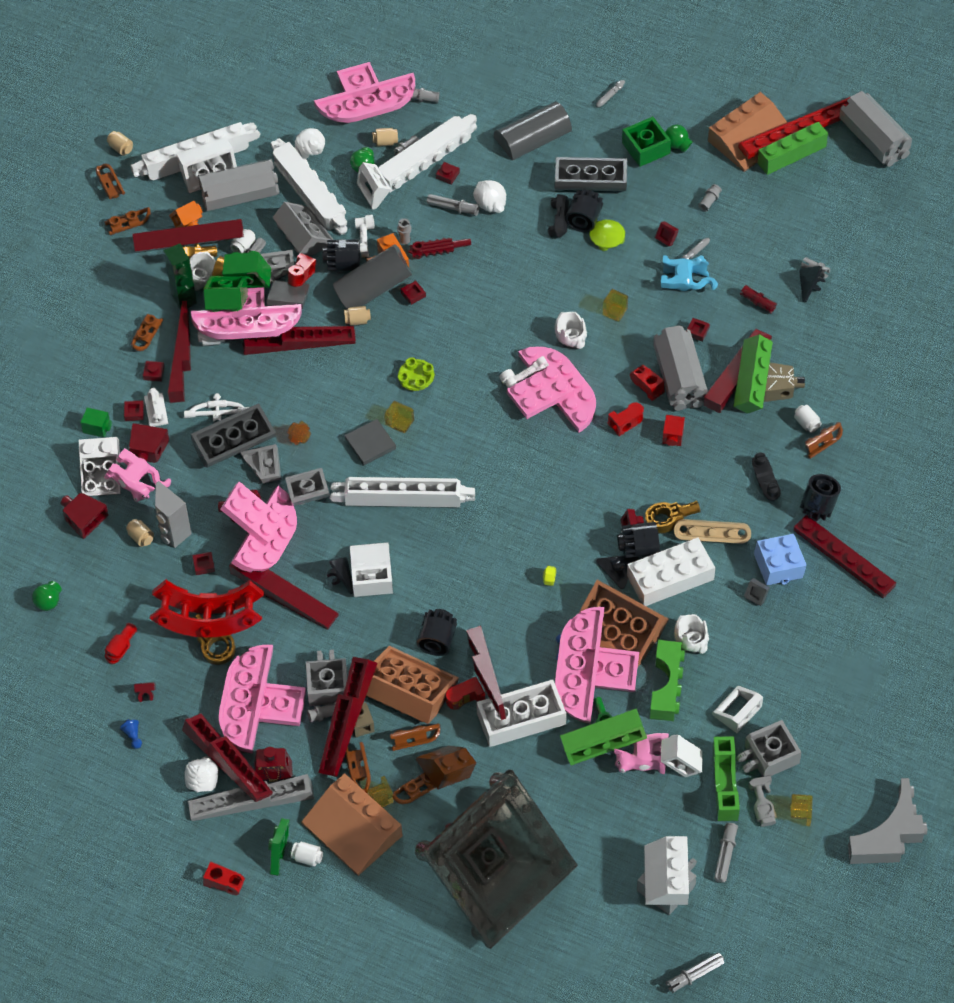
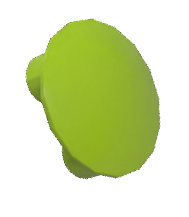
[590,219,625,251]
[398,357,435,391]

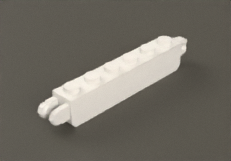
[371,114,477,193]
[131,122,260,180]
[271,138,348,235]
[330,477,475,507]

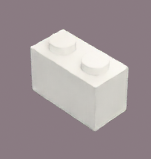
[661,735,702,778]

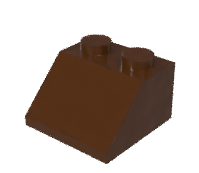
[415,745,477,790]

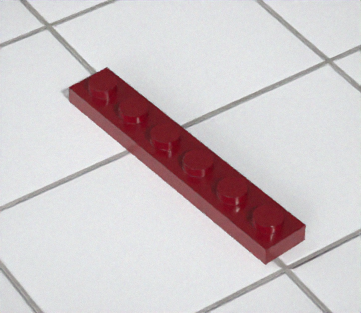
[793,515,896,598]

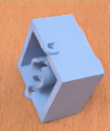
[754,534,807,585]

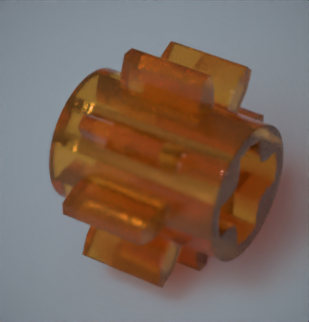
[287,421,311,445]

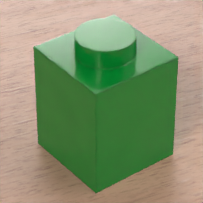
[80,408,112,438]

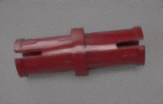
[740,285,777,314]

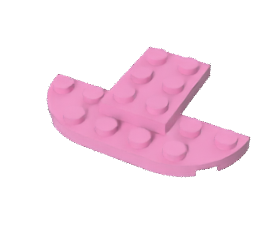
[314,62,415,123]
[191,287,302,340]
[507,347,596,433]
[220,482,297,572]
[555,607,639,724]
[219,645,306,753]

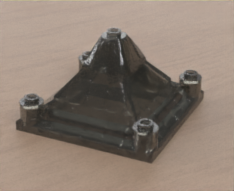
[415,769,578,949]

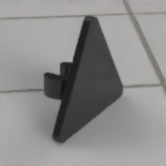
[800,266,825,302]
[596,555,639,589]
[327,557,354,594]

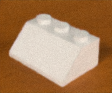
[176,137,237,193]
[644,836,689,905]

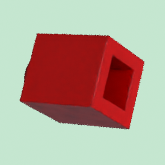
[662,415,685,446]

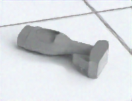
[748,775,777,827]

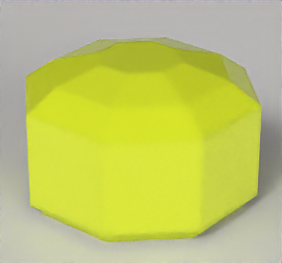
[543,566,556,586]

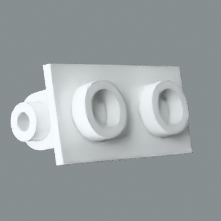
[144,388,169,427]

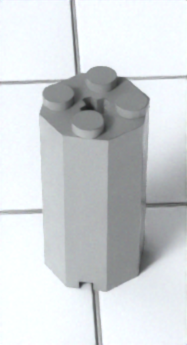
[839,91,912,167]
[198,159,280,211]
[653,326,707,411]

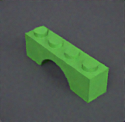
[650,640,685,721]
[712,736,740,821]

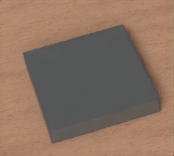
[267,280,310,309]
[345,419,396,465]

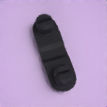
[548,194,569,238]
[752,452,781,501]

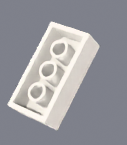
[627,538,715,606]
[477,680,566,747]

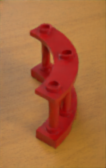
[149,579,264,638]

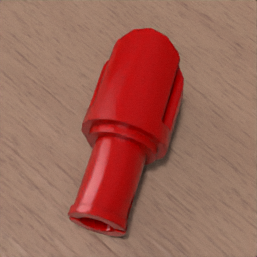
[105,623,137,664]

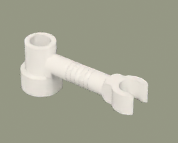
[355,214,375,257]
[499,356,549,388]

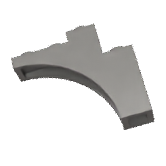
[848,778,927,864]

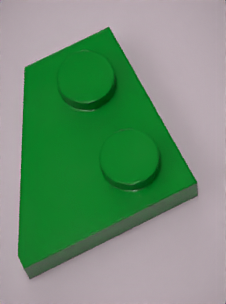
[268,818,290,876]

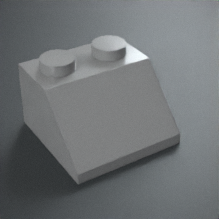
[285,468,330,506]

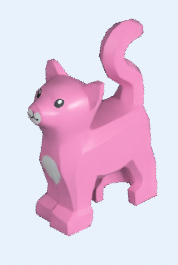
[104,448,171,502]
[614,733,669,774]

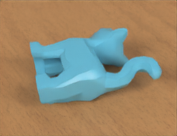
[661,255,718,291]

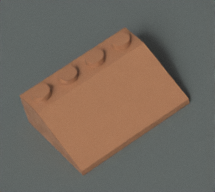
[708,92,788,172]
[578,580,669,667]
[366,646,459,724]
[301,773,403,876]

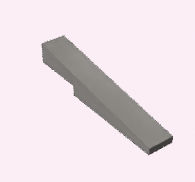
[188,774,315,821]

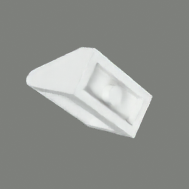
[357,162,391,209]
[712,686,763,733]

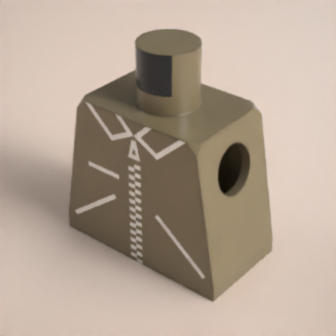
[764,363,805,402]

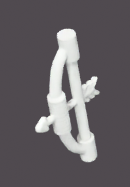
[184,393,249,422]

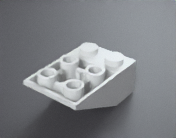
[79,437,121,496]
[350,543,393,597]

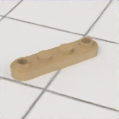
[674,519,751,543]

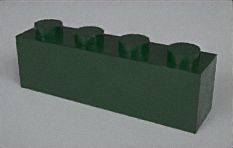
[163,243,197,310]

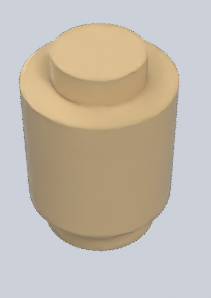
[372,128,398,146]
[107,131,133,155]
[344,306,371,326]
[126,519,154,547]

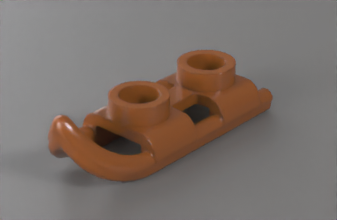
[96,164,125,199]
[104,207,150,235]
[131,314,163,351]
[805,422,843,459]
[390,723,441,751]
[345,742,371,793]
[392,772,436,804]

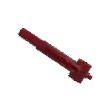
[408,238,471,259]

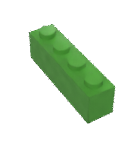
[758,122,828,175]
[734,334,773,414]
[560,708,647,765]

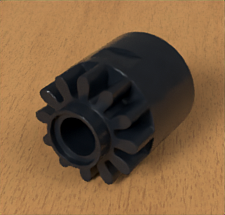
[565,188,604,232]
[322,239,360,271]
[800,474,841,521]
[617,522,660,559]
[416,609,457,656]

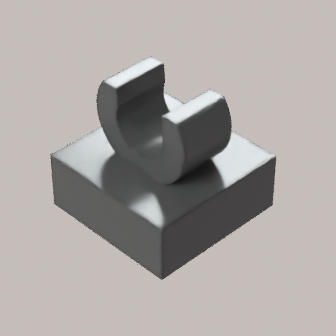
[744,578,770,606]

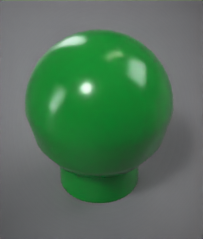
[665,124,693,153]
[350,147,374,173]
[32,581,62,611]

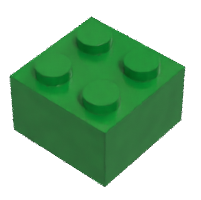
[622,116,671,167]
[222,251,271,288]
[204,276,248,312]

